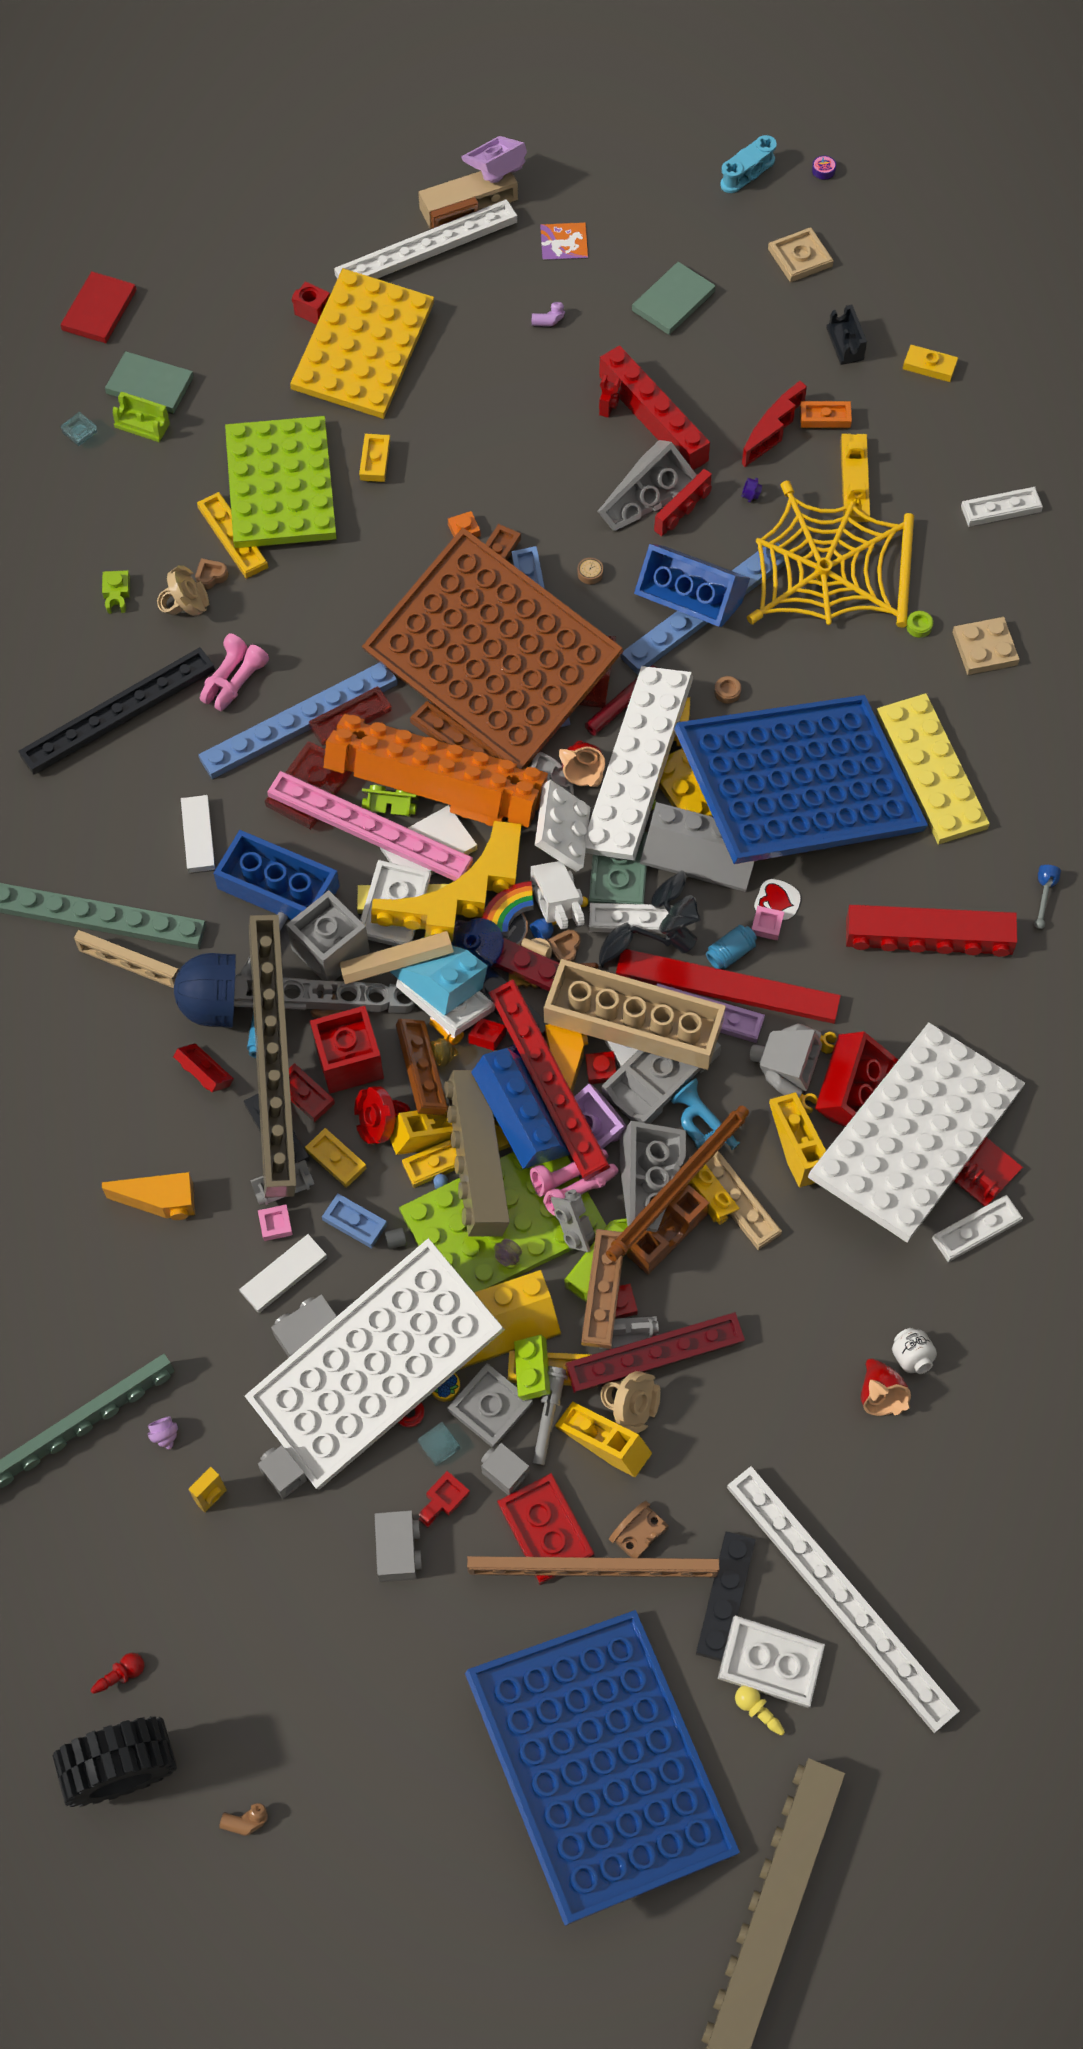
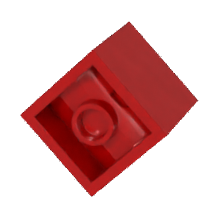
[310,1006,384,1094]

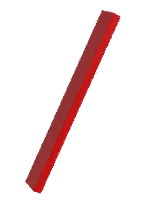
[616,949,841,1024]
[488,979,611,1181]

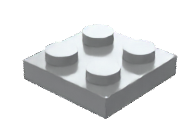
[448,1363,533,1448]

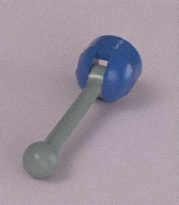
[1034,865,1061,929]

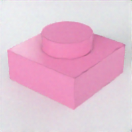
[752,906,784,941]
[258,1205,293,1241]

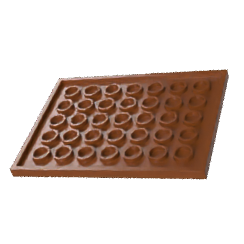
[362,527,624,770]

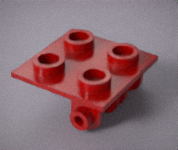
[954,1137,1023,1207]

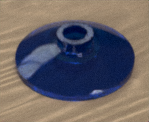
[452,918,504,969]

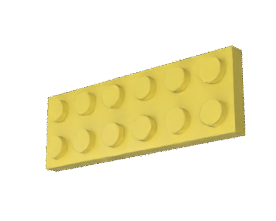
[876,693,990,845]

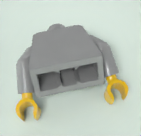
[750,1024,837,1114]

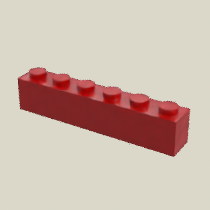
[599,345,710,470]
[846,905,1017,957]

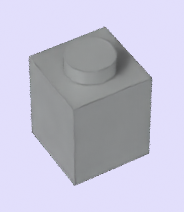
[481,1443,530,1495]
[258,1445,307,1499]

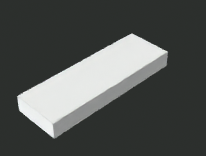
[961,487,1043,527]
[181,795,216,873]
[589,903,673,934]
[932,1195,1023,1262]
[239,1234,327,1313]

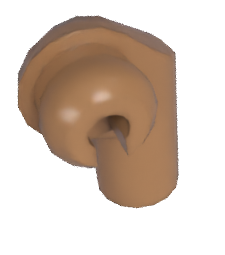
[219,1803,268,1836]

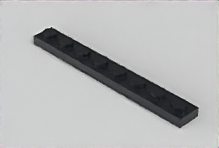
[18,647,215,775]

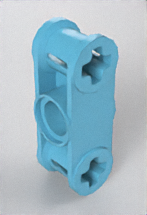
[720,135,777,193]

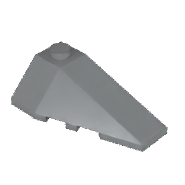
[597,440,697,531]
[619,1121,686,1232]

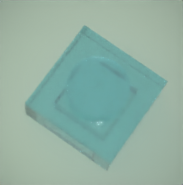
[61,412,98,446]
[417,1422,460,1466]

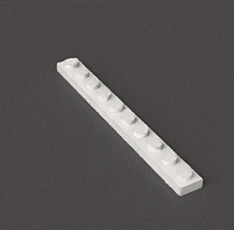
[727,1466,959,1733]

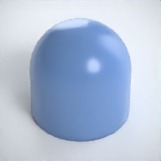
[433,1174,448,1189]

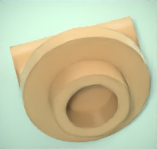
[521,938,552,959]

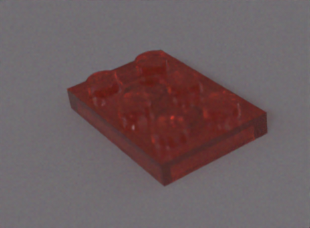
[265,741,352,830]

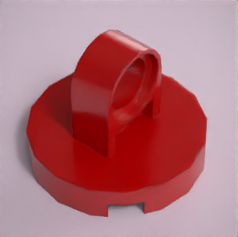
[354,1086,410,1144]

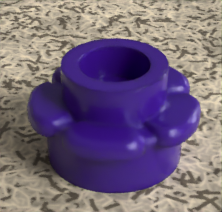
[742,478,762,502]

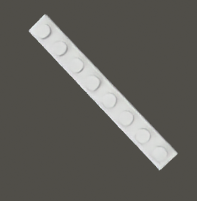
[334,199,517,279]

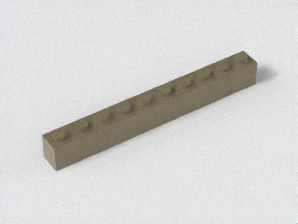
[249,915,296,1198]
[701,1758,845,2049]

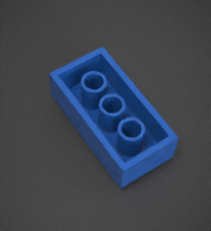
[213,830,340,920]

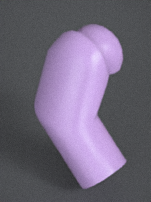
[532,302,565,326]

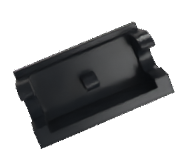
[826,305,867,365]

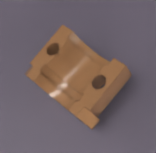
[609,1501,669,1558]

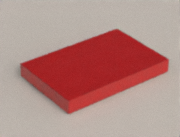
[60,271,136,343]
[497,1473,595,1585]

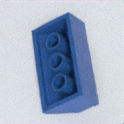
[634,544,750,627]
[471,1048,570,1169]

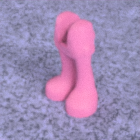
[200,634,269,712]
[530,1149,618,1215]

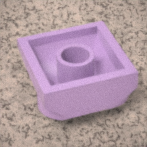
[461,136,527,183]
[574,1084,626,1149]

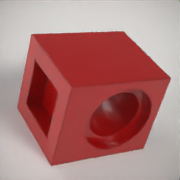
[292,282,330,325]

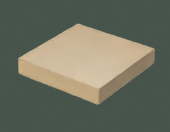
[768,227,834,283]

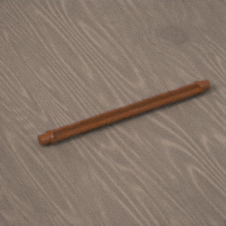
[606,1105,749,1262]

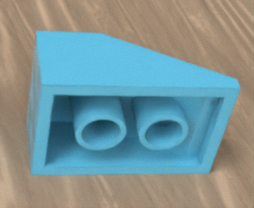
[390,937,487,1015]

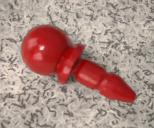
[90,1653,145,1694]

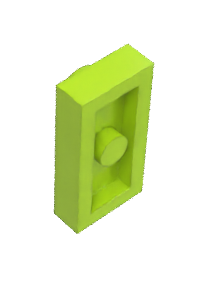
[514,1335,550,1401]

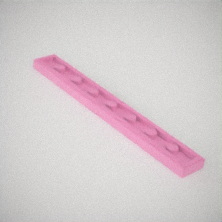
[267,771,473,881]

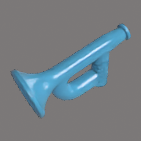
[671,1078,740,1150]

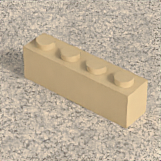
[418,171,518,229]

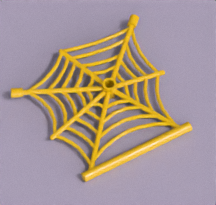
[747,480,914,628]

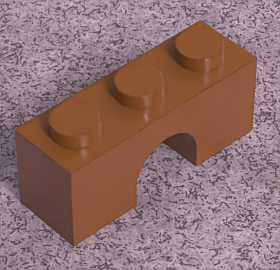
[627,1184,709,1275]

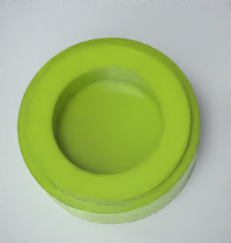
[906,611,933,638]

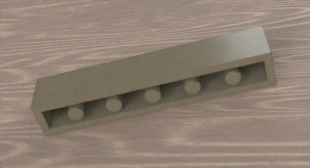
[444,1070,509,1237]

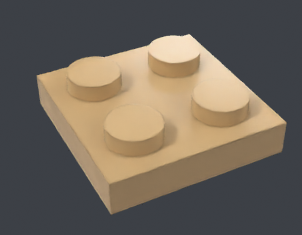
[953,617,1020,675]

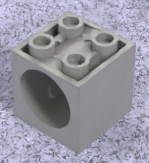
[286,890,370,981]

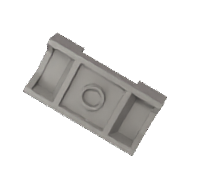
[601,1042,721,1124]

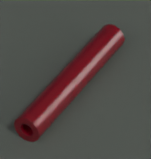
[585,665,657,736]

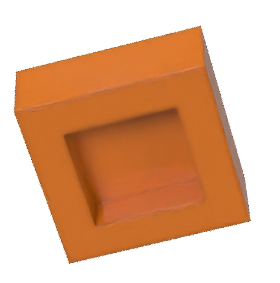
[448,511,481,537]

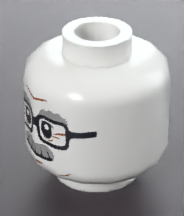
[892,1328,937,1374]

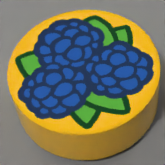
[432,1373,460,1402]

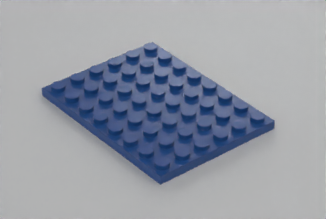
[674,695,928,864]
[465,1610,740,1926]

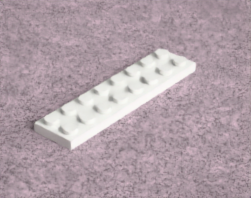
[585,666,693,861]

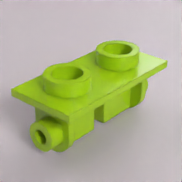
[362,785,419,817]

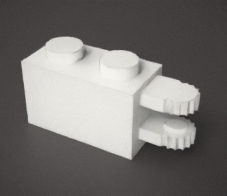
[530,861,585,929]

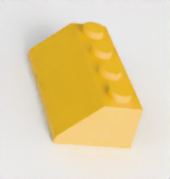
[459,1270,561,1370]

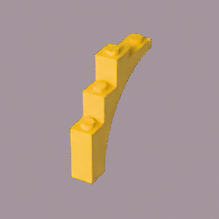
[371,821,521,942]

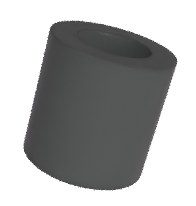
[385,1228,407,1250]

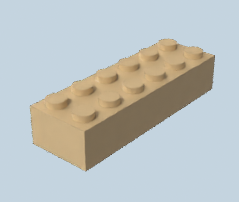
[544,959,726,1070]

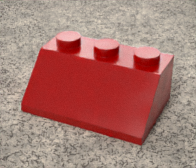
[815,1031,898,1127]

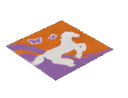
[540,223,588,260]

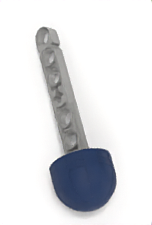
[174,953,416,1028]

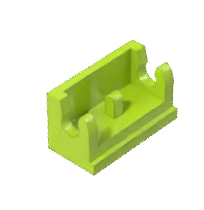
[113,391,170,442]

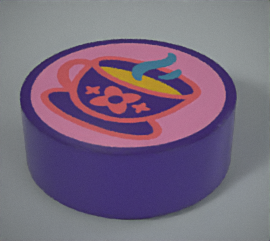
[812,156,836,180]

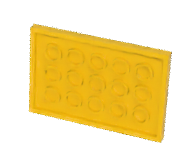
[290,268,434,419]

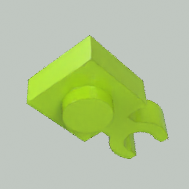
[102,570,130,614]

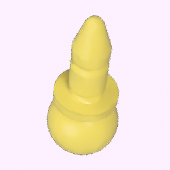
[735,1686,785,1735]

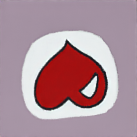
[754,879,800,920]

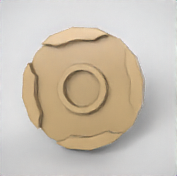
[157,565,209,616]
[601,1371,660,1433]

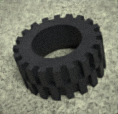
[52,1716,177,1807]

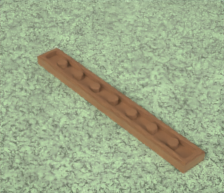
[467,1556,719,1577]

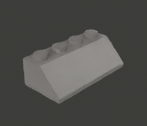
[640,802,754,892]

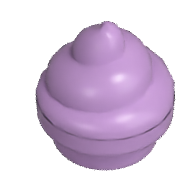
[148,1416,178,1450]

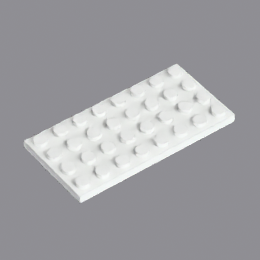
[808,1023,1025,1243]
[245,1238,505,1490]

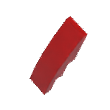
[742,381,807,467]

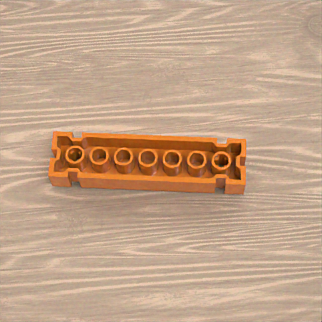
[323,714,548,828]

